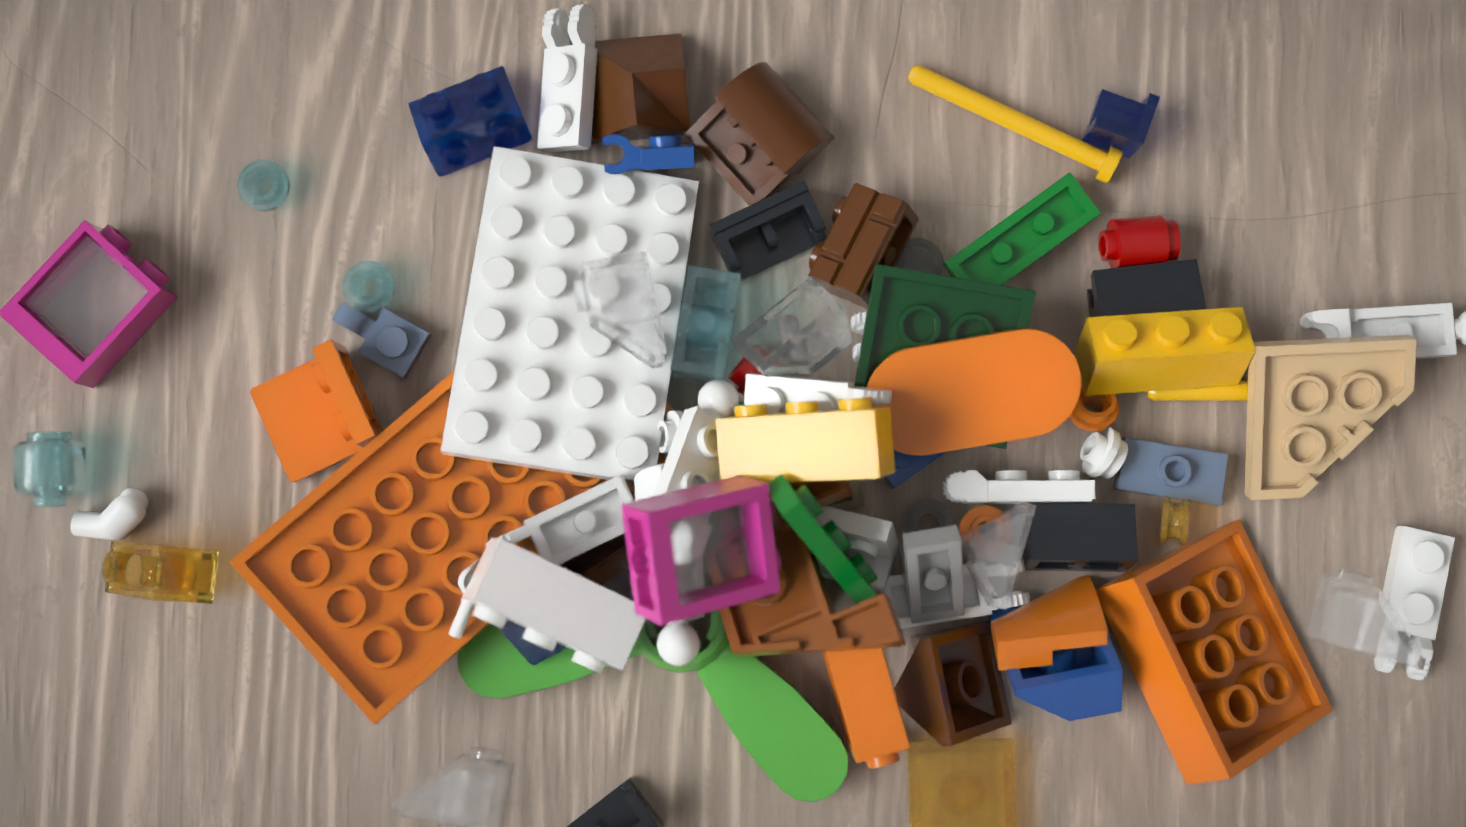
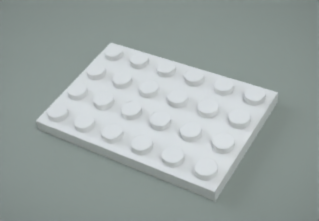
[441,146,699,484]

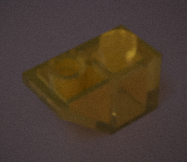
[102,540,219,604]

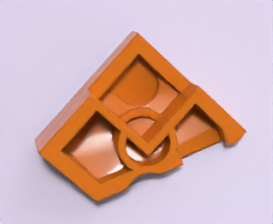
[991,575,1108,671]

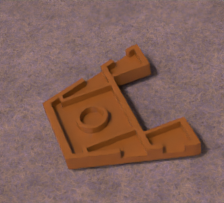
[702,479,906,657]

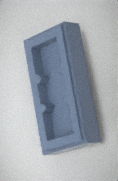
[1114,438,1229,506]

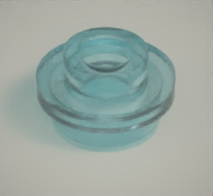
[237,159,290,211]
[342,261,395,313]

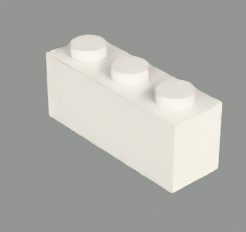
[462,538,646,674]

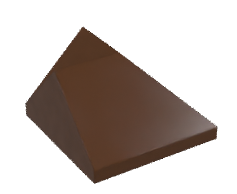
[591,33,690,144]
[894,620,1012,747]

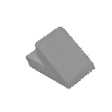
[898,525,964,624]

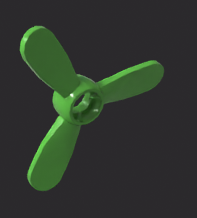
[457,402,849,802]

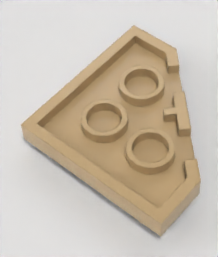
[1245,335,1417,500]

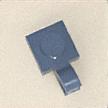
[332,302,432,379]

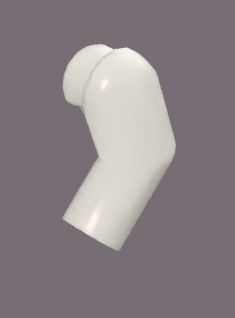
[71,488,148,541]

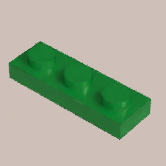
[943,172,1101,285]
[768,473,878,604]

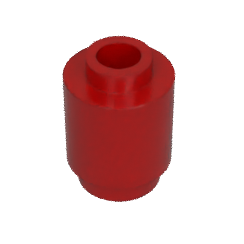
[1098,215,1181,268]

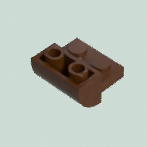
[685,62,835,206]

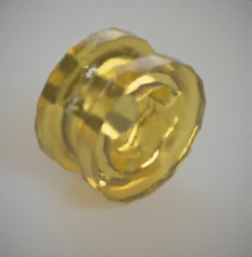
[1159,496,1191,546]

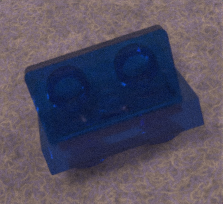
[408,66,532,177]

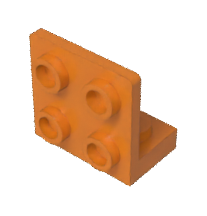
[250,339,383,483]

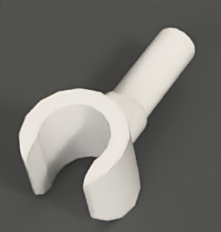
[448,559,479,639]

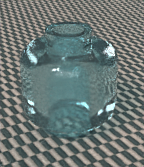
[12,431,86,507]

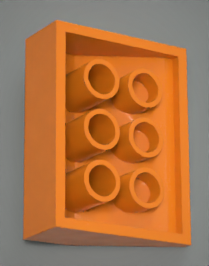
[1095,519,1333,785]

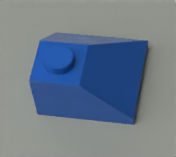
[989,605,1123,721]

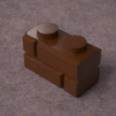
[808,183,919,309]

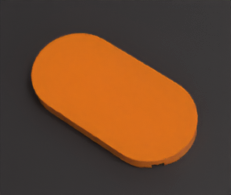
[866,328,1081,456]

